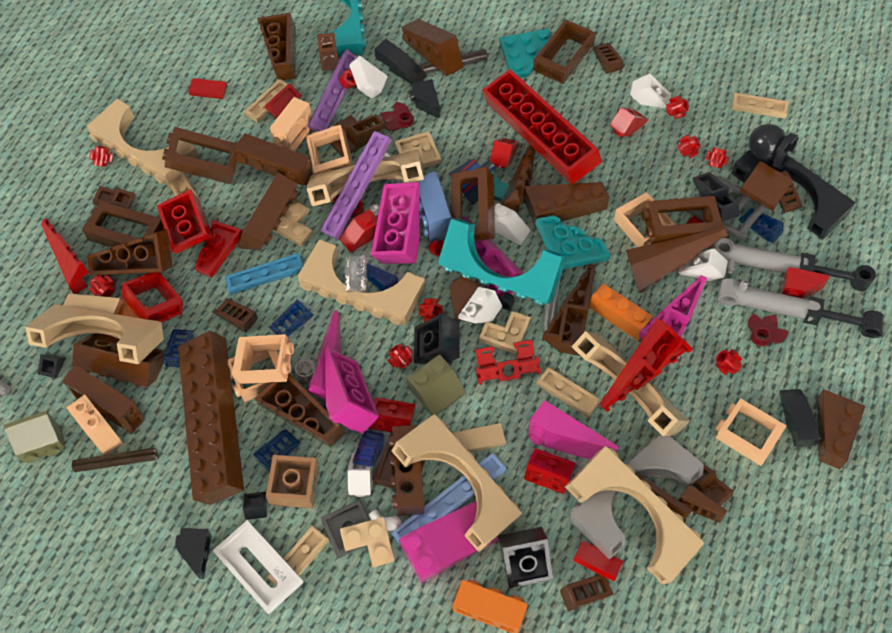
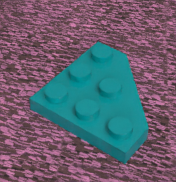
[499,28,552,78]
[535,216,611,269]

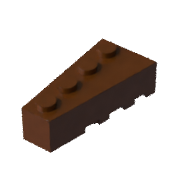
[257,13,296,80]
[401,19,464,76]
[523,182,609,229]
[87,229,173,275]
[254,373,346,447]

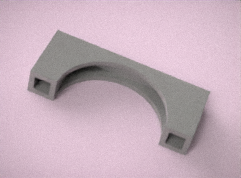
[570,435,704,559]

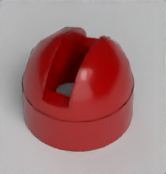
[428,240,444,256]

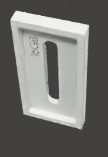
[213,520,303,615]

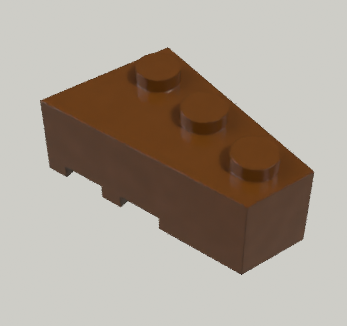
[816,389,865,470]

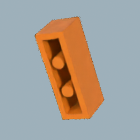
[589,283,653,341]
[453,579,528,633]

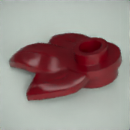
[380,102,414,131]
[748,314,789,347]

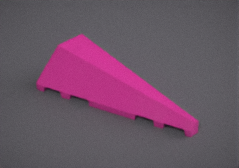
[462,216,524,298]
[639,275,707,340]
[307,310,341,405]

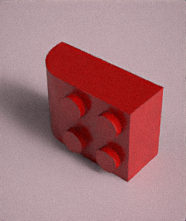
[156,189,212,254]

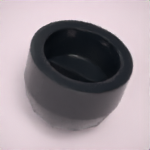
[499,293,515,310]

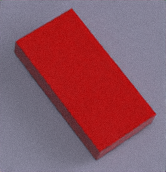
[188,78,228,99]
[264,83,302,119]
[573,541,624,582]

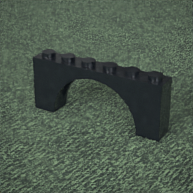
[731,150,856,240]

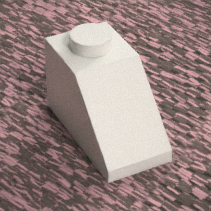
[349,56,388,99]
[630,74,671,108]
[495,203,531,245]
[678,248,728,281]
[348,453,374,497]

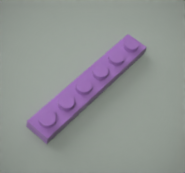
[307,49,357,132]
[320,131,392,240]

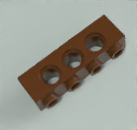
[389,425,424,516]

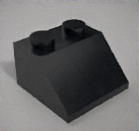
[414,313,460,364]
[498,527,553,588]

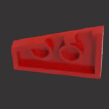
[195,220,243,278]

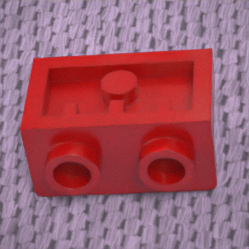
[369,397,416,433]
[524,448,576,494]

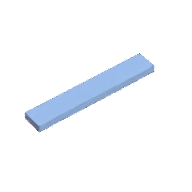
[391,453,507,543]

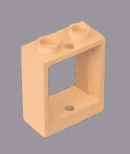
[270,97,312,151]
[306,125,353,174]
[614,192,675,247]
[232,334,294,384]
[228,350,279,402]
[66,395,123,455]
[715,398,786,466]

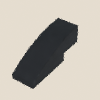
[374,39,427,84]
[693,172,739,222]
[779,389,821,447]

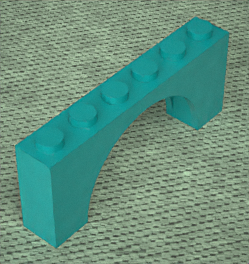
[324,0,366,57]
[438,218,567,305]

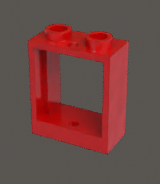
[122,272,183,323]

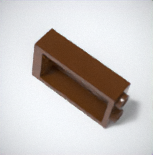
[533,19,596,84]
[162,127,237,184]
[451,167,495,242]
[641,196,723,244]
[82,201,165,247]
[62,365,145,435]

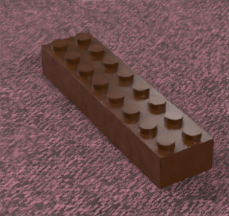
[178,331,244,505]

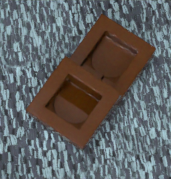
[317,33,338,71]
[92,186,135,209]
[693,460,733,506]

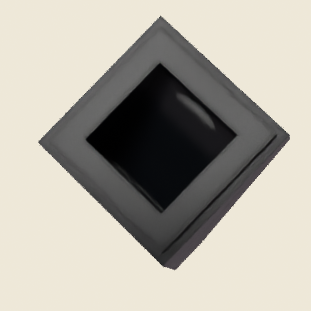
[37,354,66,378]
[243,492,267,520]

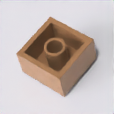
[266,455,320,508]

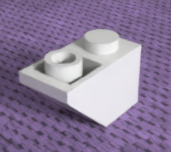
[458,287,502,323]

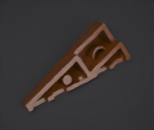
[500,144,536,214]
[626,227,728,293]
[542,264,596,356]

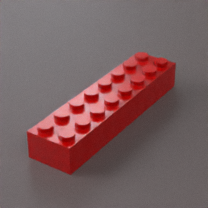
[482,69,602,185]

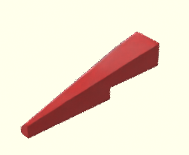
[41,218,89,294]
[599,318,693,412]

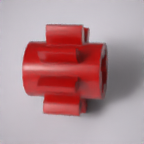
[666,96,689,119]
[678,134,701,158]
[89,145,113,167]
[705,147,729,169]
[89,274,116,297]
[418,298,443,322]
[387,344,413,369]
[715,349,743,375]

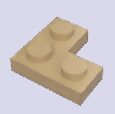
[395,131,441,168]
[273,200,313,247]
[479,311,531,354]
[340,517,394,567]

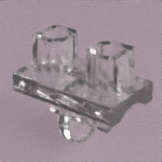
[344,255,367,292]

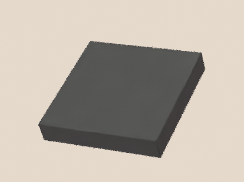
[320,500,370,559]

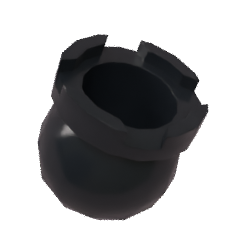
[748,123,799,170]

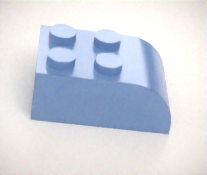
[419,172,451,242]

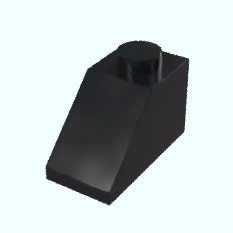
[409,79,440,118]
[175,528,212,579]

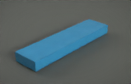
[225,253,304,295]

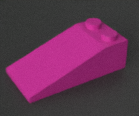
[371,182,420,264]
[325,346,379,434]
[528,400,619,460]
[399,501,499,584]

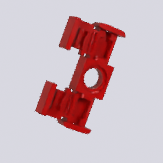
[475,339,541,385]

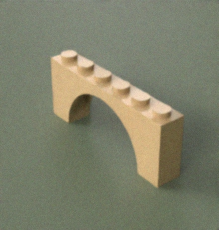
[87,99,199,187]
[307,149,424,206]
[297,240,426,326]
[25,304,164,364]
[572,331,690,436]
[391,414,522,552]
[565,446,705,585]

